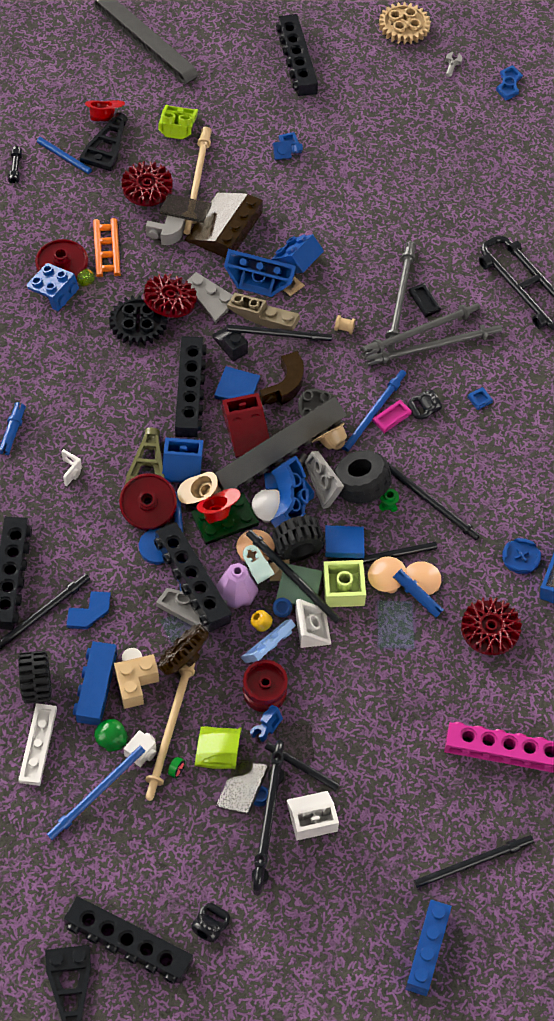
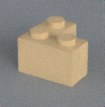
[114,654,159,709]

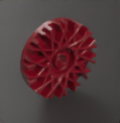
[121,161,173,207]
[35,239,89,282]
[143,274,197,318]
[119,473,177,531]
[461,597,522,655]

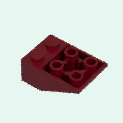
[222,393,269,458]

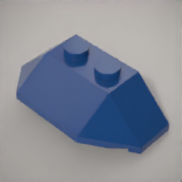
[224,249,297,297]

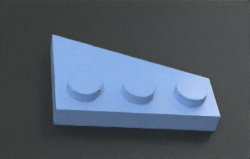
[241,619,296,663]

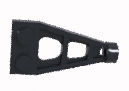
[80,113,128,171]
[45,945,91,1021]

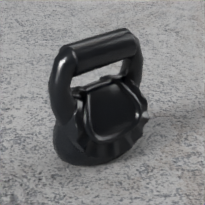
[407,390,442,420]
[191,903,230,942]

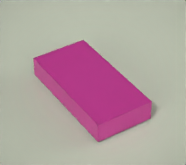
[372,400,412,433]

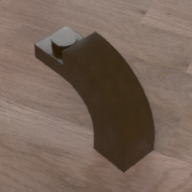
[259,350,304,405]

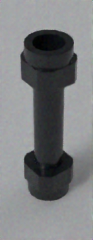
[8,146,22,183]

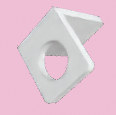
[61,449,82,486]

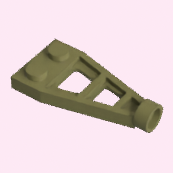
[125,427,164,485]

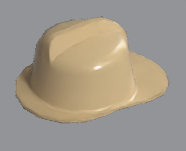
[312,422,347,450]
[177,472,221,504]

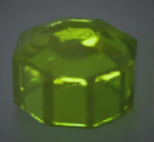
[77,269,95,286]

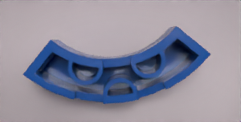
[270,455,309,528]

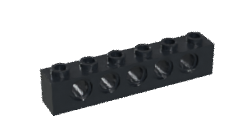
[276,14,318,96]
[175,336,207,438]
[0,516,32,630]
[154,522,232,632]
[64,896,194,984]

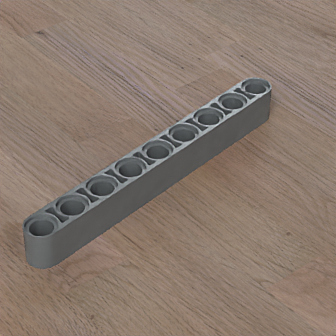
[94,0,198,85]

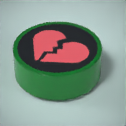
[168,757,186,779]

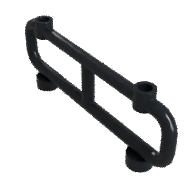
[479,236,554,330]
[252,740,285,896]

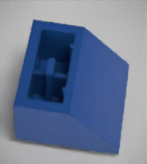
[271,234,324,274]
[162,437,204,483]

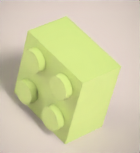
[323,560,366,607]

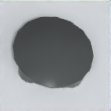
[298,388,331,417]

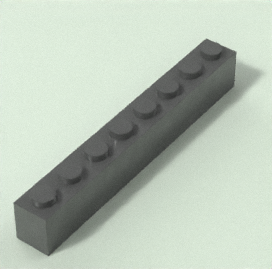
[214,397,347,491]

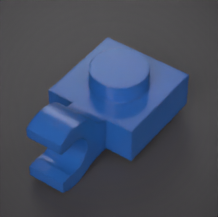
[272,141,303,160]
[250,705,283,742]

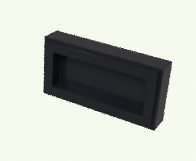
[408,283,441,317]

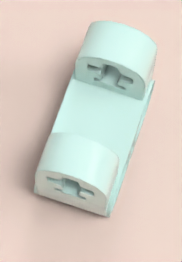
[243,545,275,584]

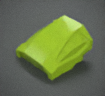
[158,105,198,139]
[195,726,242,769]

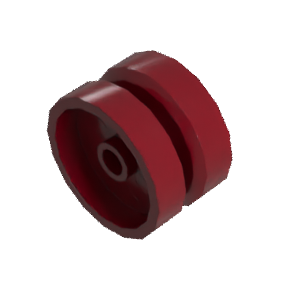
[243,660,288,712]

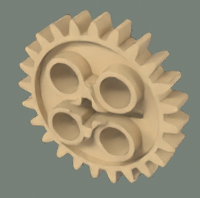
[379,2,431,45]

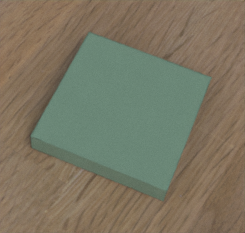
[276,563,323,606]

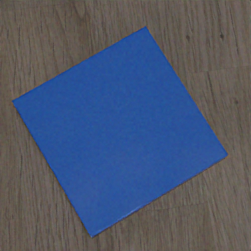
[214,366,260,400]
[325,525,365,559]

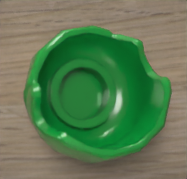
[94,719,128,752]

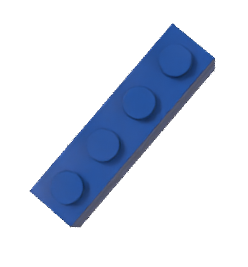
[73,641,117,726]
[405,900,452,996]

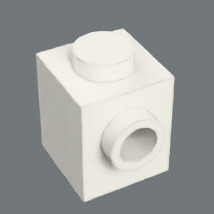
[123,730,157,768]

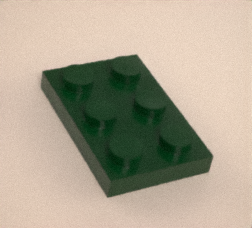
[191,492,259,545]

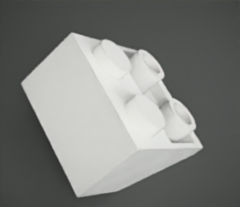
[287,791,339,841]

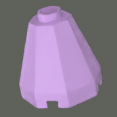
[216,563,258,609]

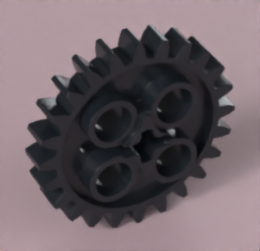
[109,295,168,347]

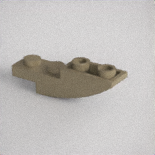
[227,293,300,330]

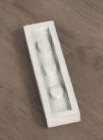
[19,703,57,786]

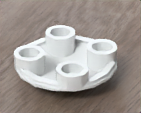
[252,489,280,523]

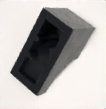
[212,327,248,362]

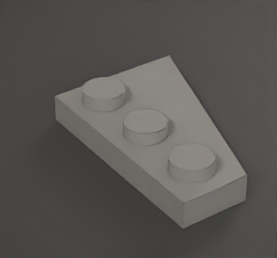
[187,272,233,324]
[305,451,344,509]
[156,588,227,632]

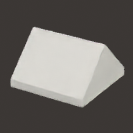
[295,599,331,648]

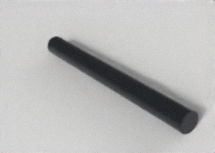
[264,741,340,791]

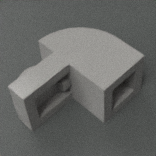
[146,214,185,245]

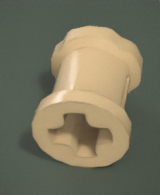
[334,315,356,334]

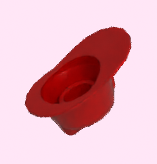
[85,100,125,121]
[196,488,241,524]

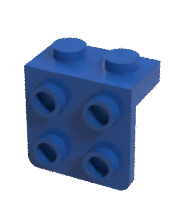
[27,263,79,312]

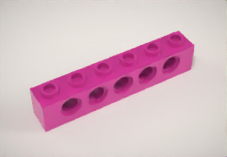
[444,722,554,773]

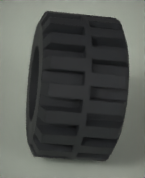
[272,515,325,562]
[18,650,52,704]

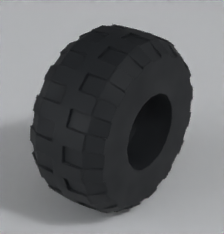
[334,450,392,504]

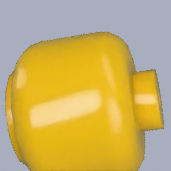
[250,610,273,632]

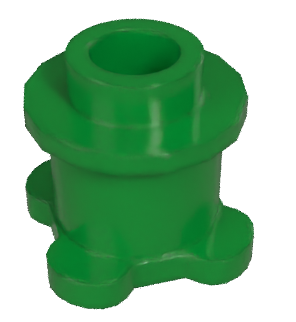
[379,489,399,512]

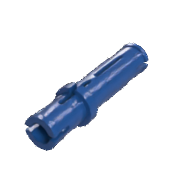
[0,402,26,455]
[393,568,444,618]

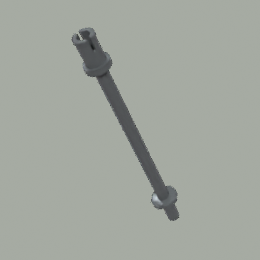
[385,241,416,353]
[360,303,481,358]
[364,324,502,367]

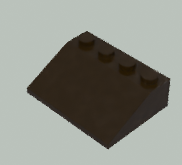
[184,193,263,258]

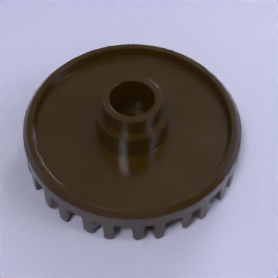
[157,623,209,675]

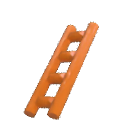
[93,218,121,277]

